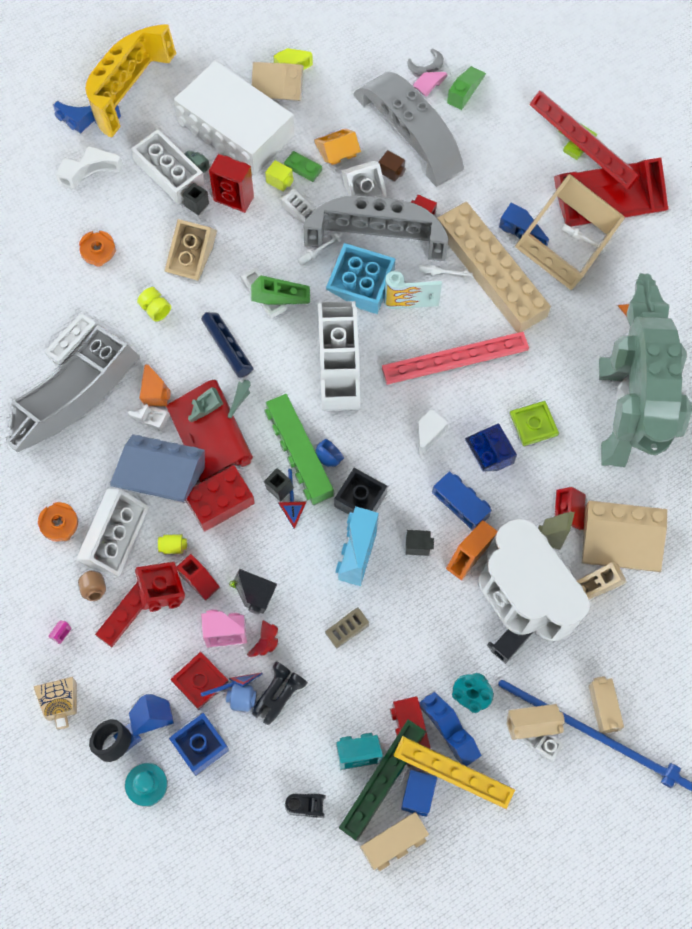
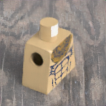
[33,677,77,730]

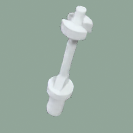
[561,224,610,253]
[297,232,343,265]
[419,264,473,279]

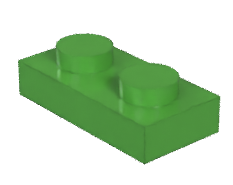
[284,151,322,182]

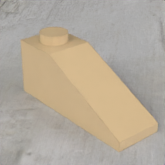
[577,562,627,599]

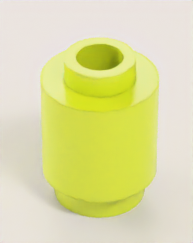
[158,534,187,554]

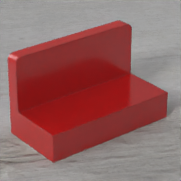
[555,487,586,530]

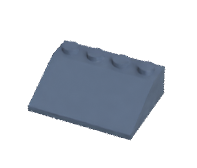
[110,434,205,502]

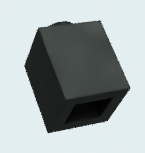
[182,183,209,215]
[264,468,294,502]
[406,530,434,556]

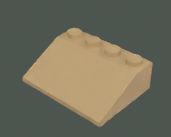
[582,501,667,572]

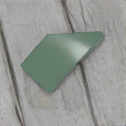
[188,387,223,422]

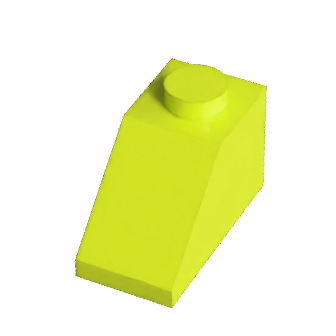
[273,48,313,70]

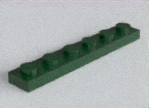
[339,719,427,841]

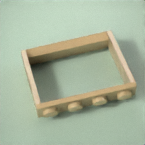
[515,174,625,291]

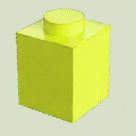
[265,160,294,192]

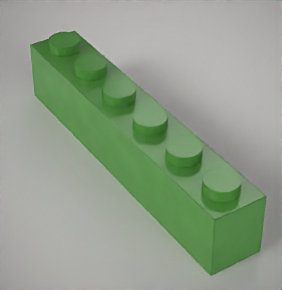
[264,393,334,505]

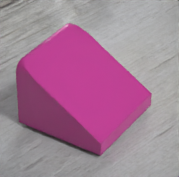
[48,620,71,644]

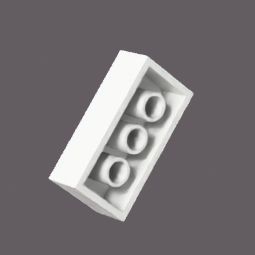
[131,129,205,204]

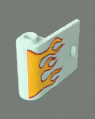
[384,271,442,309]

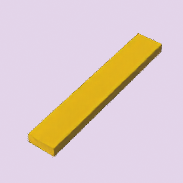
[393,736,515,809]

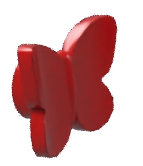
[247,620,278,657]

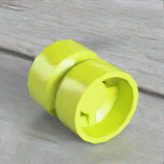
[137,287,172,322]

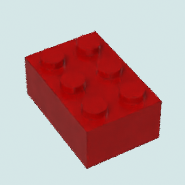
[209,154,254,213]
[185,465,255,532]

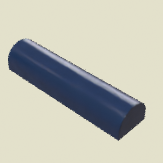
[201,312,254,378]

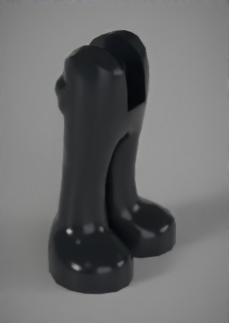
[252,661,308,725]

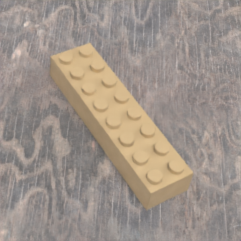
[437,201,551,333]

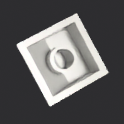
[341,161,387,198]

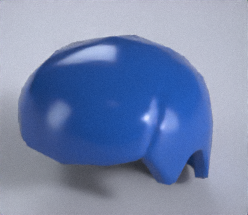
[316,439,344,467]

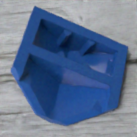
[129,694,174,736]

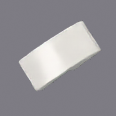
[519,735,564,761]

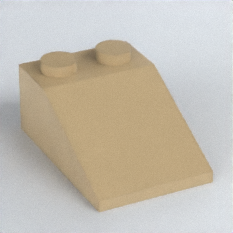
[252,62,304,101]
[164,219,217,281]

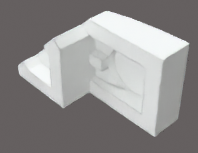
[128,404,170,431]

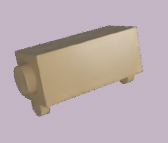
[589,676,624,734]
[506,704,565,740]

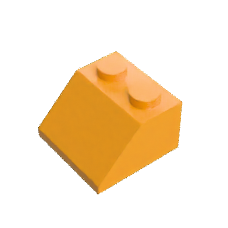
[314,128,361,165]

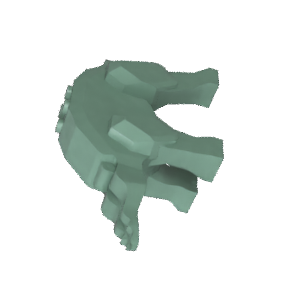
[599,273,692,467]

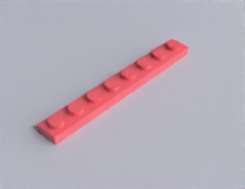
[382,332,529,385]

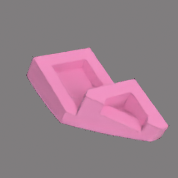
[413,72,448,97]

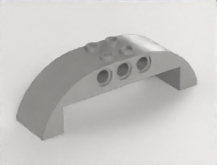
[354,72,464,187]
[303,196,448,261]

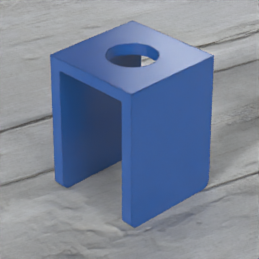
[401,770,437,817]

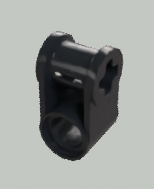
[285,793,326,818]

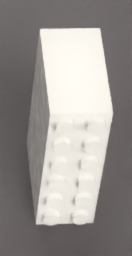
[174,61,295,175]

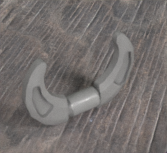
[407,49,444,75]

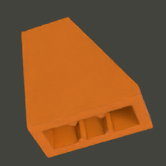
[446,520,498,581]

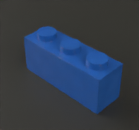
[432,471,492,531]

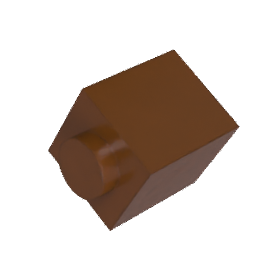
[378,150,406,182]

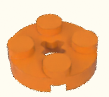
[79,231,116,267]
[38,502,78,542]

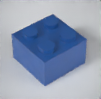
[169,713,230,776]

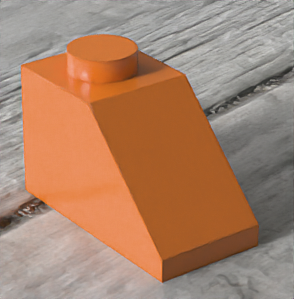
[139,364,171,406]

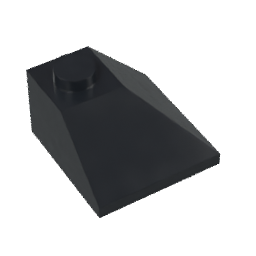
[233,569,277,615]

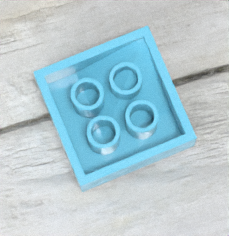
[326,243,396,314]
[335,506,379,586]

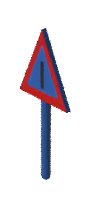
[278,469,307,529]
[201,672,263,697]

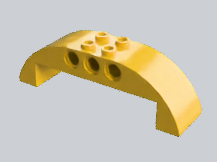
[85,24,177,137]

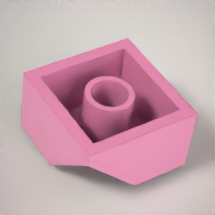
[201,610,247,648]

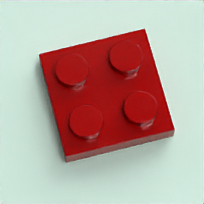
[170,651,229,710]

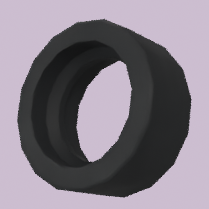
[89,719,131,762]

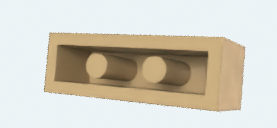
[359,812,429,871]

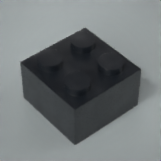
[334,468,388,515]

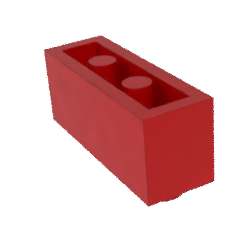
[390,696,431,766]

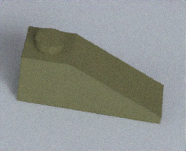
[538,512,575,550]

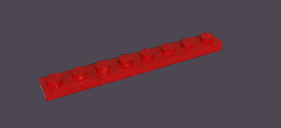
[529,90,640,190]

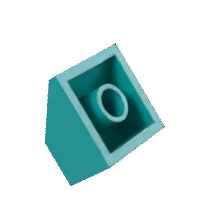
[336,733,383,770]

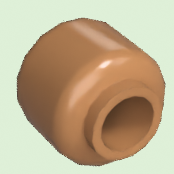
[78,571,106,601]

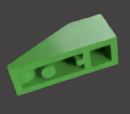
[447,66,486,110]
[251,275,310,305]

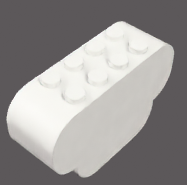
[318,301,360,411]
[478,519,590,641]

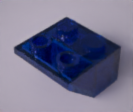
[465,423,517,472]

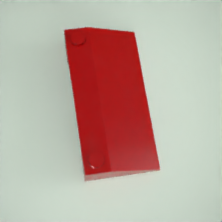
[554,157,669,227]

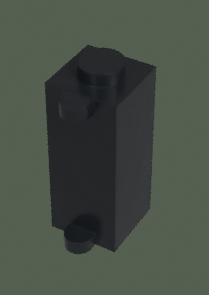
[487,629,534,664]

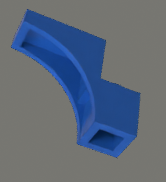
[53,101,121,134]
[419,692,482,766]

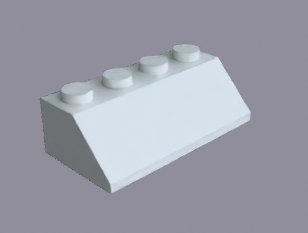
[76,489,149,577]

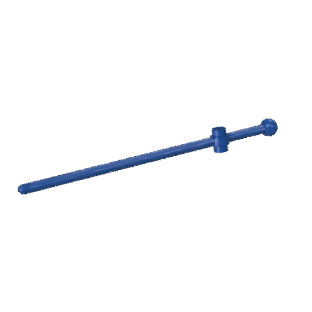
[498,680,692,791]

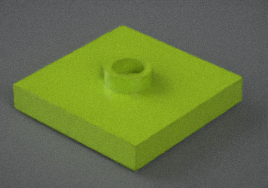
[509,401,559,446]

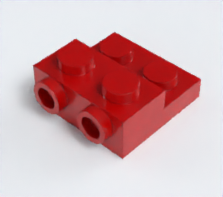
[135,562,185,612]

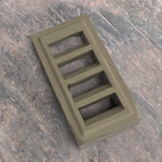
[325,607,369,649]

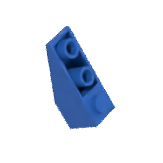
[499,202,549,246]

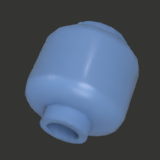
[226,684,257,712]

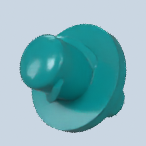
[452,673,494,713]
[125,763,168,807]

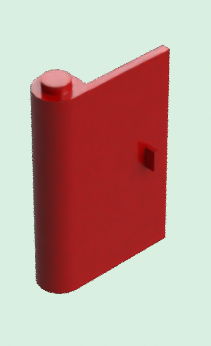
[166,380,253,482]

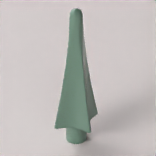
[228,380,251,418]

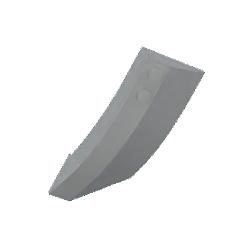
[6,325,140,453]

